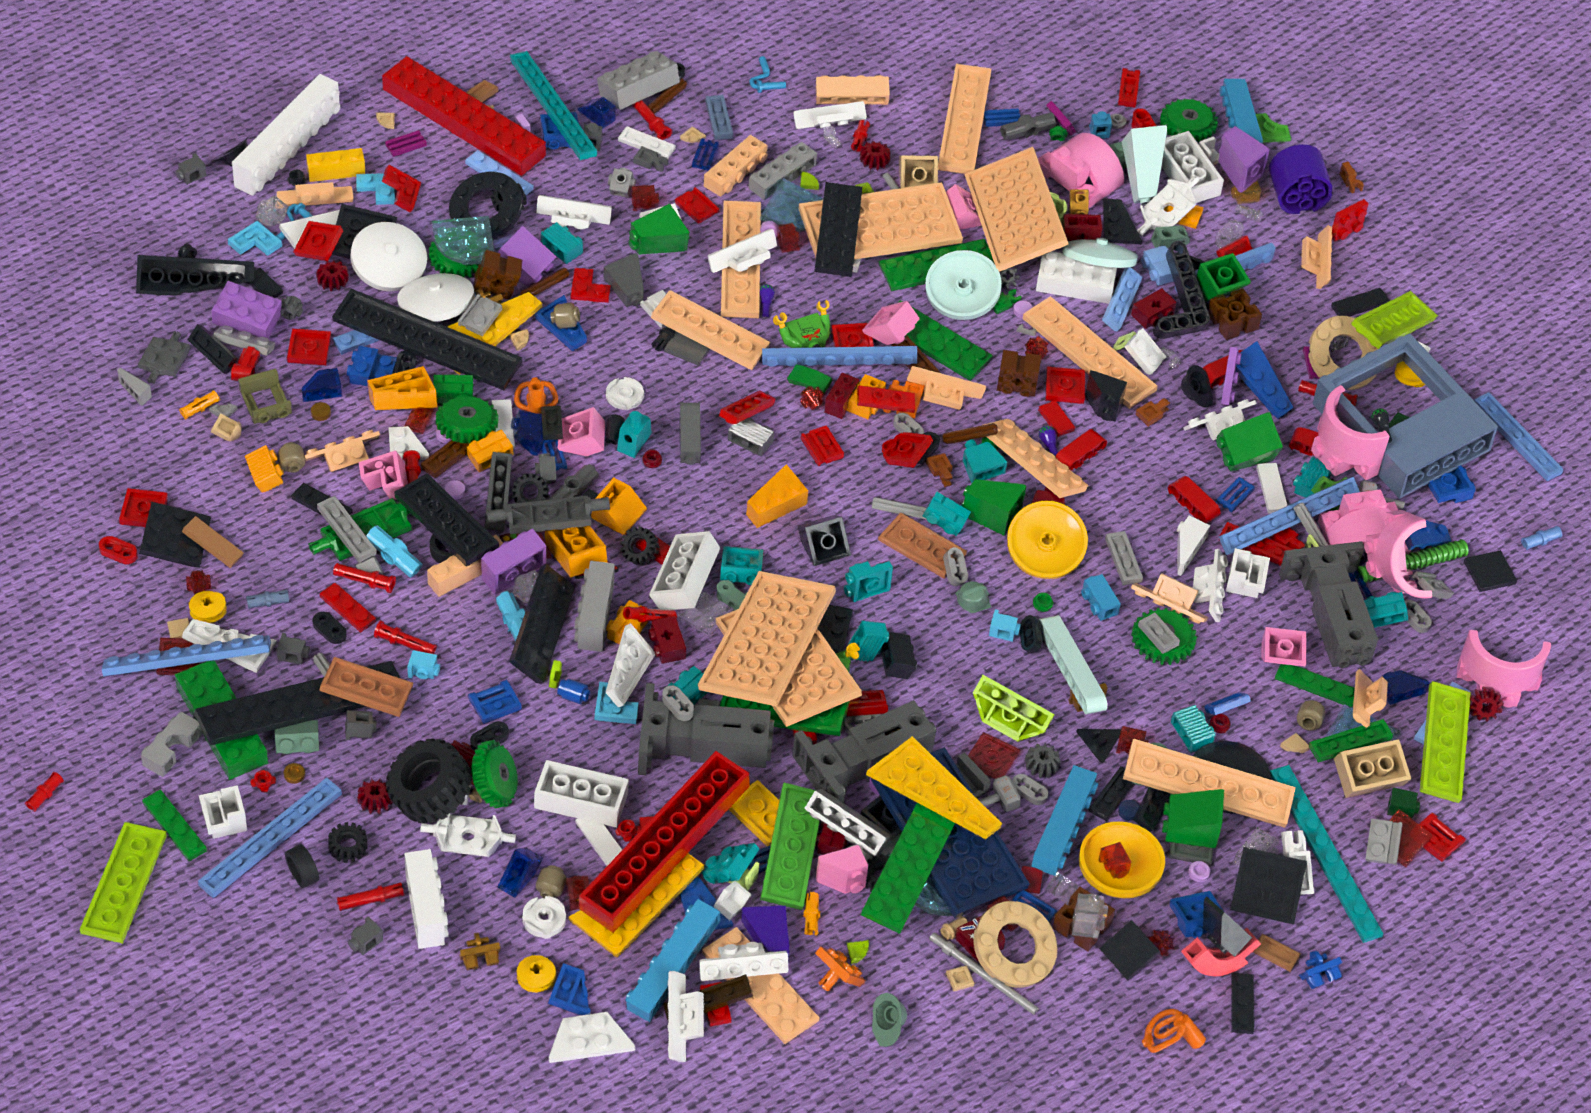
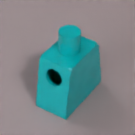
[617,411,652,458]
[962,439,1007,483]

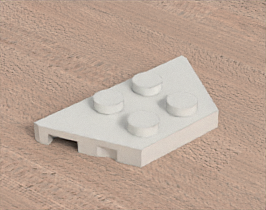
[549,1012,635,1063]

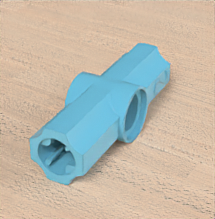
[366,525,423,578]
[496,591,525,642]

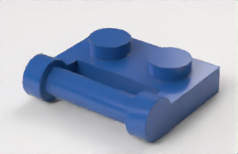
[468,680,522,724]

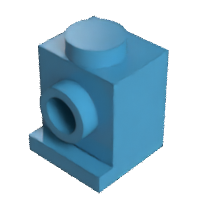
[1089,111,1112,138]

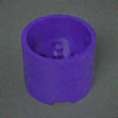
[1269,144,1332,214]

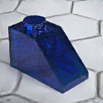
[577,97,616,129]
[301,368,342,402]
[511,410,544,456]
[1382,670,1429,705]
[497,847,544,898]

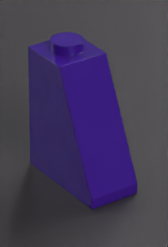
[741,906,790,961]

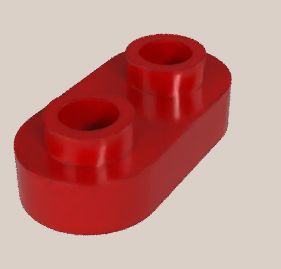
[99,536,138,564]

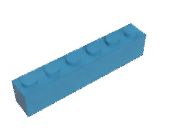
[1220,79,1263,144]
[1031,765,1099,876]
[625,899,721,1022]

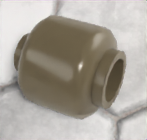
[551,302,580,329]
[278,442,306,473]
[1297,700,1326,731]
[535,865,567,898]

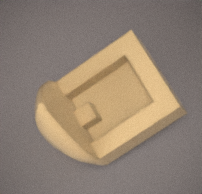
[211,413,242,441]

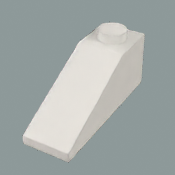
[1177,516,1210,576]

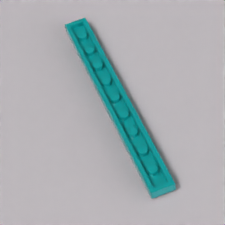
[510,51,597,160]
[1270,765,1384,943]

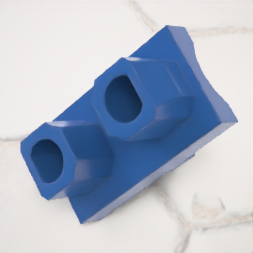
[1299,950,1342,989]

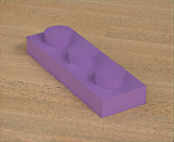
[1221,347,1242,406]

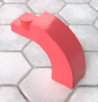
[1181,928,1261,976]

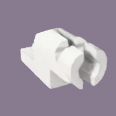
[1281,830,1314,895]

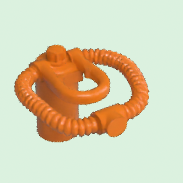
[514,377,559,415]
[1142,1008,1206,1053]

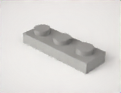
[213,326,275,356]
[1105,531,1143,585]

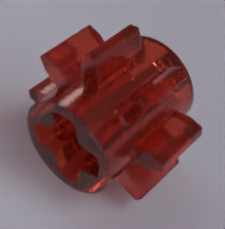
[1025,336,1049,359]
[800,386,823,410]
[186,570,211,595]
[1148,930,1175,956]

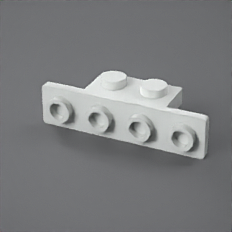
[793,101,867,129]
[536,195,612,229]
[708,229,777,273]
[1183,399,1257,441]
[1193,549,1228,622]
[699,942,788,981]
[668,971,704,1062]

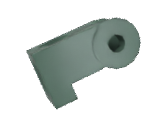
[1151,226,1190,248]
[716,580,747,611]

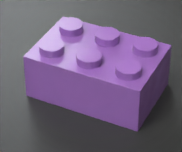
[212,281,282,338]
[481,528,546,595]

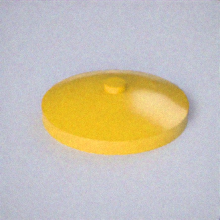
[1007,501,1088,579]
[1079,821,1165,898]

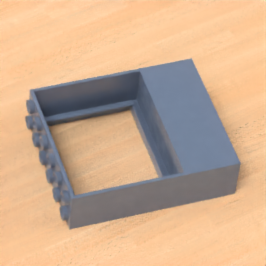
[1313,333,1498,499]

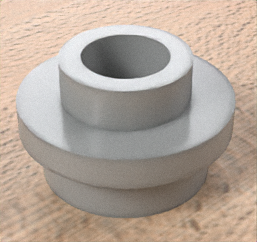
[1110,114,1126,129]

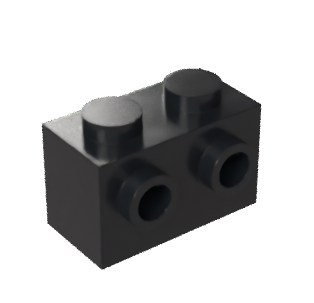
[881,632,917,679]

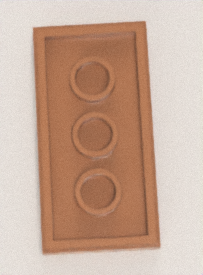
[878,513,967,579]
[320,657,413,717]

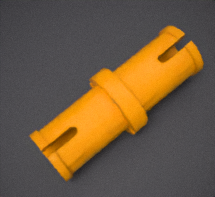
[179,390,220,420]
[803,892,820,935]

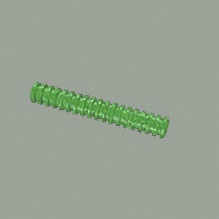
[1357,539,1469,583]

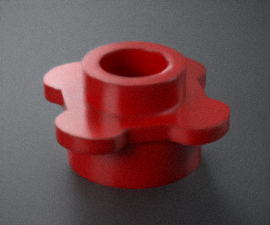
[250,770,276,793]
[615,820,641,842]

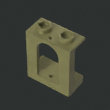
[238,369,292,424]

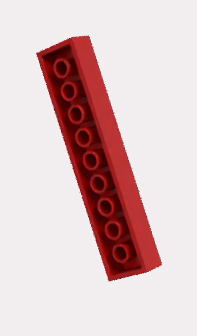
[382,56,546,176]
[579,751,750,933]

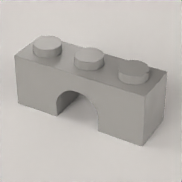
[141,712,203,777]

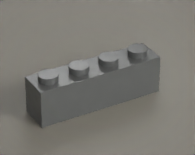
[484,452,512,532]

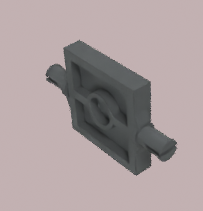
[138,331,190,384]

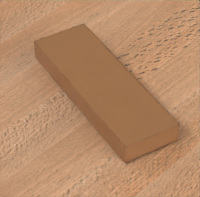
[182,516,244,568]

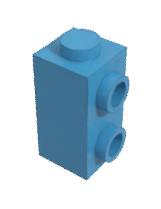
[1081,574,1121,621]

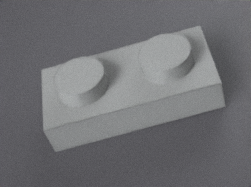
[1138,613,1180,654]

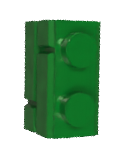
[433,375,473,405]

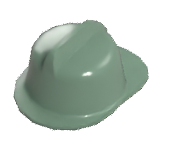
[955,581,991,613]
[872,993,907,1047]

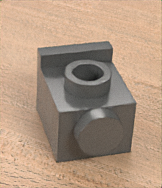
[583,123,603,151]
[175,153,206,185]
[535,453,556,483]
[277,633,310,665]
[345,710,377,740]
[348,916,383,955]

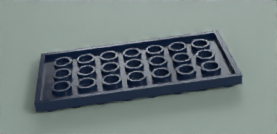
[871,747,1030,918]

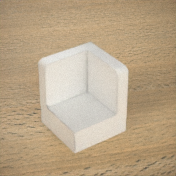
[1199,136,1219,165]
[713,881,751,921]

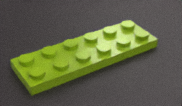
[1351,291,1438,349]
[1420,681,1471,803]
[80,822,167,943]

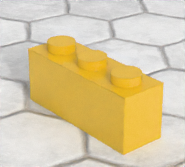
[306,148,365,182]

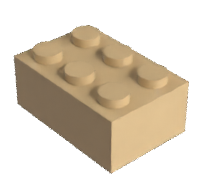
[1334,739,1411,798]

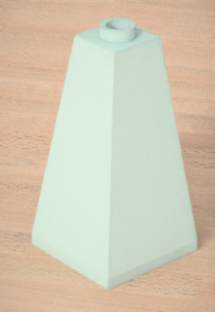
[1122,125,1167,205]

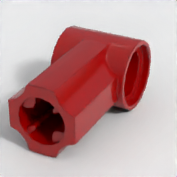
[231,346,260,381]

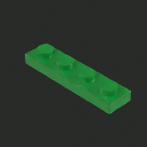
[1274,664,1355,708]
[1309,719,1393,763]
[142,789,207,862]

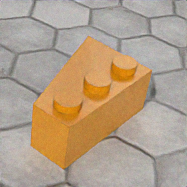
[367,366,437,410]
[746,464,808,528]

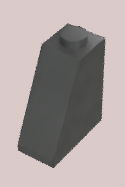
[603,253,644,307]
[679,403,701,465]

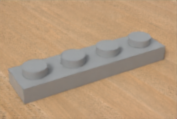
[317,496,376,563]

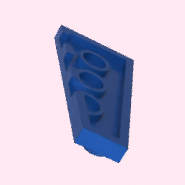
[1235,341,1294,419]

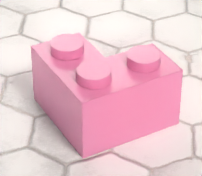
[358,450,408,500]

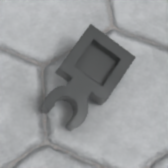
[633,146,668,172]

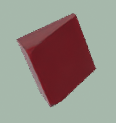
[1021,866,1043,894]

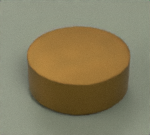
[311,402,331,421]
[283,763,305,784]

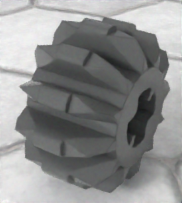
[1025,743,1061,779]

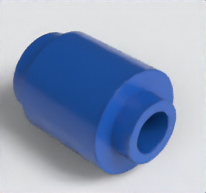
[557,679,590,705]

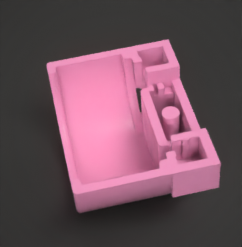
[1038,133,1124,208]
[1311,385,1390,481]
[1318,489,1411,554]
[1364,510,1432,599]
[1457,630,1551,708]

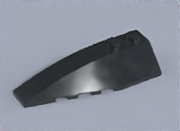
[136,254,254,296]

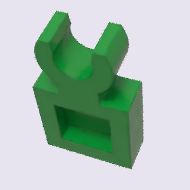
[992,289,1022,314]

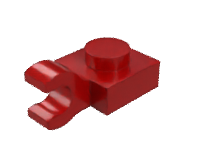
[1270,527,1305,549]

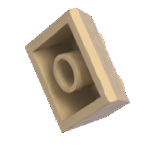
[899,155,938,188]

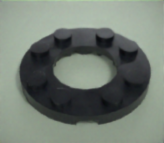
[449,171,523,240]

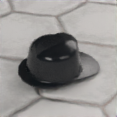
[211,137,249,166]
[1181,365,1213,408]

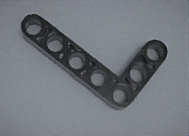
[1153,241,1210,339]

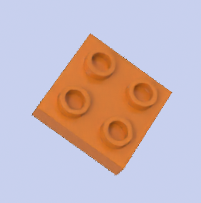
[815,947,866,992]

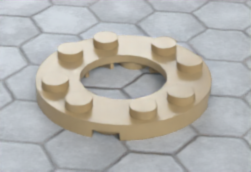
[1308,316,1378,390]
[973,901,1057,988]

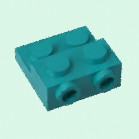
[720,546,763,585]
[844,561,893,603]
[701,843,760,884]

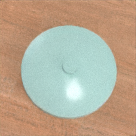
[1062,238,1138,268]
[926,250,1001,320]

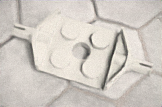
[1137,176,1199,236]
[420,813,516,857]

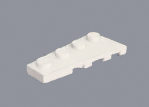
[279,210,340,249]
[182,619,277,673]
[605,623,655,708]

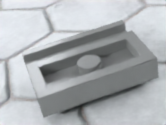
[458,294,502,336]
[1412,571,1454,599]
[1365,819,1403,865]

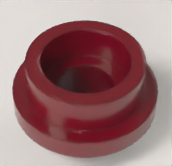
[642,449,662,468]
[1209,713,1230,733]

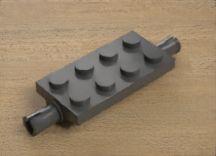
[487,496,610,534]

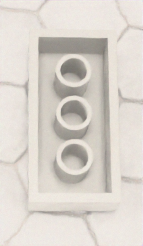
[1161,131,1224,203]
[1036,251,1117,304]
[649,531,720,610]
[534,760,629,828]
[405,849,448,949]

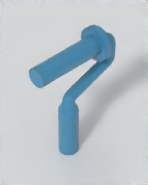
[749,56,786,93]
[276,203,313,241]

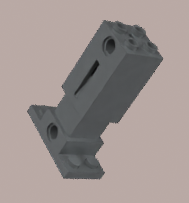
[1279,541,1378,668]
[638,683,774,775]
[792,700,936,803]

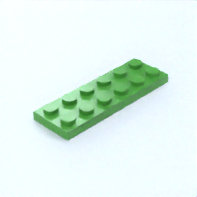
[760,783,819,910]

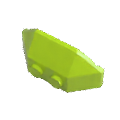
[973,675,1055,742]

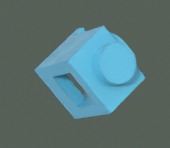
[989,609,1021,642]
[407,650,440,679]

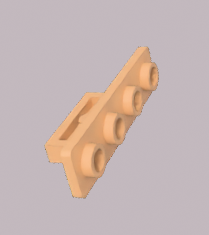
[277,182,353,207]
[1301,225,1332,289]
[907,366,986,410]
[304,430,380,472]
[1131,573,1208,624]
[1353,669,1388,728]

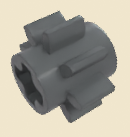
[1000,268,1020,290]
[280,296,303,320]

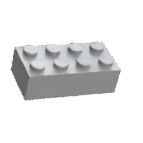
[597,51,680,110]
[574,561,615,652]

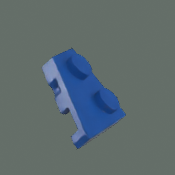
[548,963,591,1016]

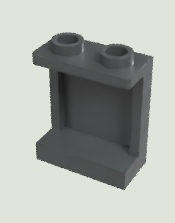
[956,752,991,798]

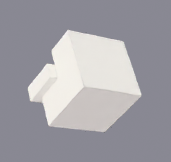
[1226,549,1270,598]
[199,785,247,839]

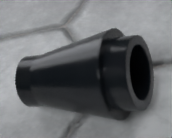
[605,414,625,444]

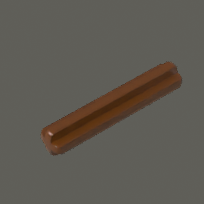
[648,78,687,114]
[520,267,570,296]
[942,423,998,444]

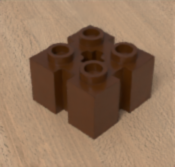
[473,250,523,299]
[1208,288,1262,340]
[997,349,1042,397]
[1052,886,1116,952]

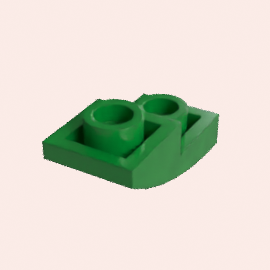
[787,364,833,395]

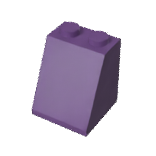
[1218,126,1269,193]
[497,226,556,287]

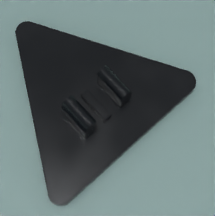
[1076,729,1122,763]

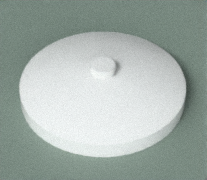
[350,222,427,292]
[397,273,475,322]

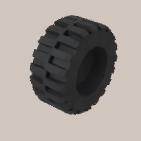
[386,739,472,823]

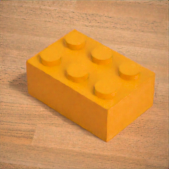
[544,526,608,578]

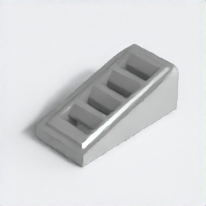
[117,368,152,406]

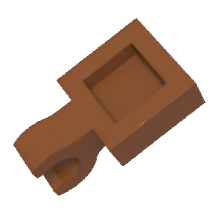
[1339,161,1364,193]
[1135,398,1170,426]
[926,453,953,487]

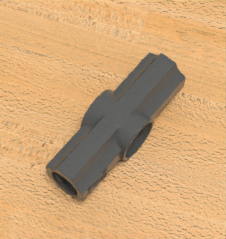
[1000,112,1056,140]
[548,464,599,500]

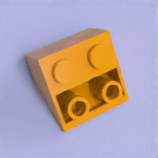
[591,477,647,535]

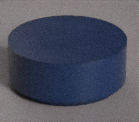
[1118,800,1139,821]

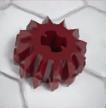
[860,140,891,171]
[316,260,349,292]
[1469,686,1504,722]
[357,778,393,815]

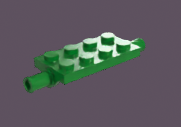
[308,498,412,562]

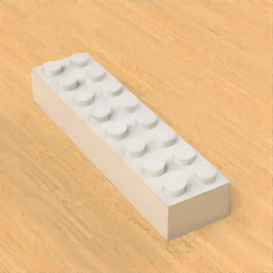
[232,74,340,196]

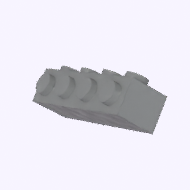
[749,142,817,200]
[804,789,892,856]

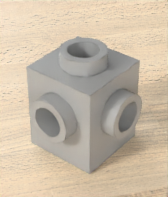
[608,168,636,198]

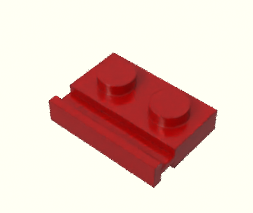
[675,187,719,224]
[801,425,844,466]
[846,690,888,716]

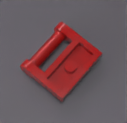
[1409,812,1466,862]

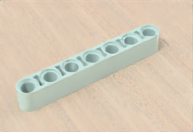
[1039,615,1107,715]

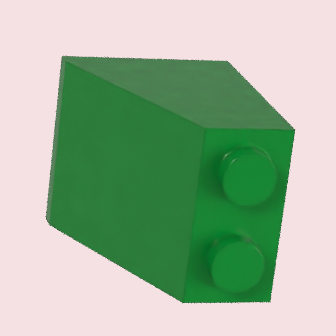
[628,204,690,255]
[1196,253,1251,303]
[1216,412,1283,472]
[961,479,1026,536]
[1162,789,1224,848]

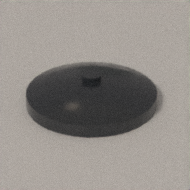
[1193,741,1271,814]

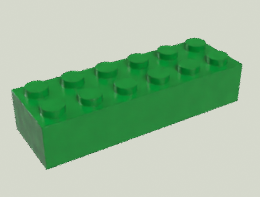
[175,660,268,780]

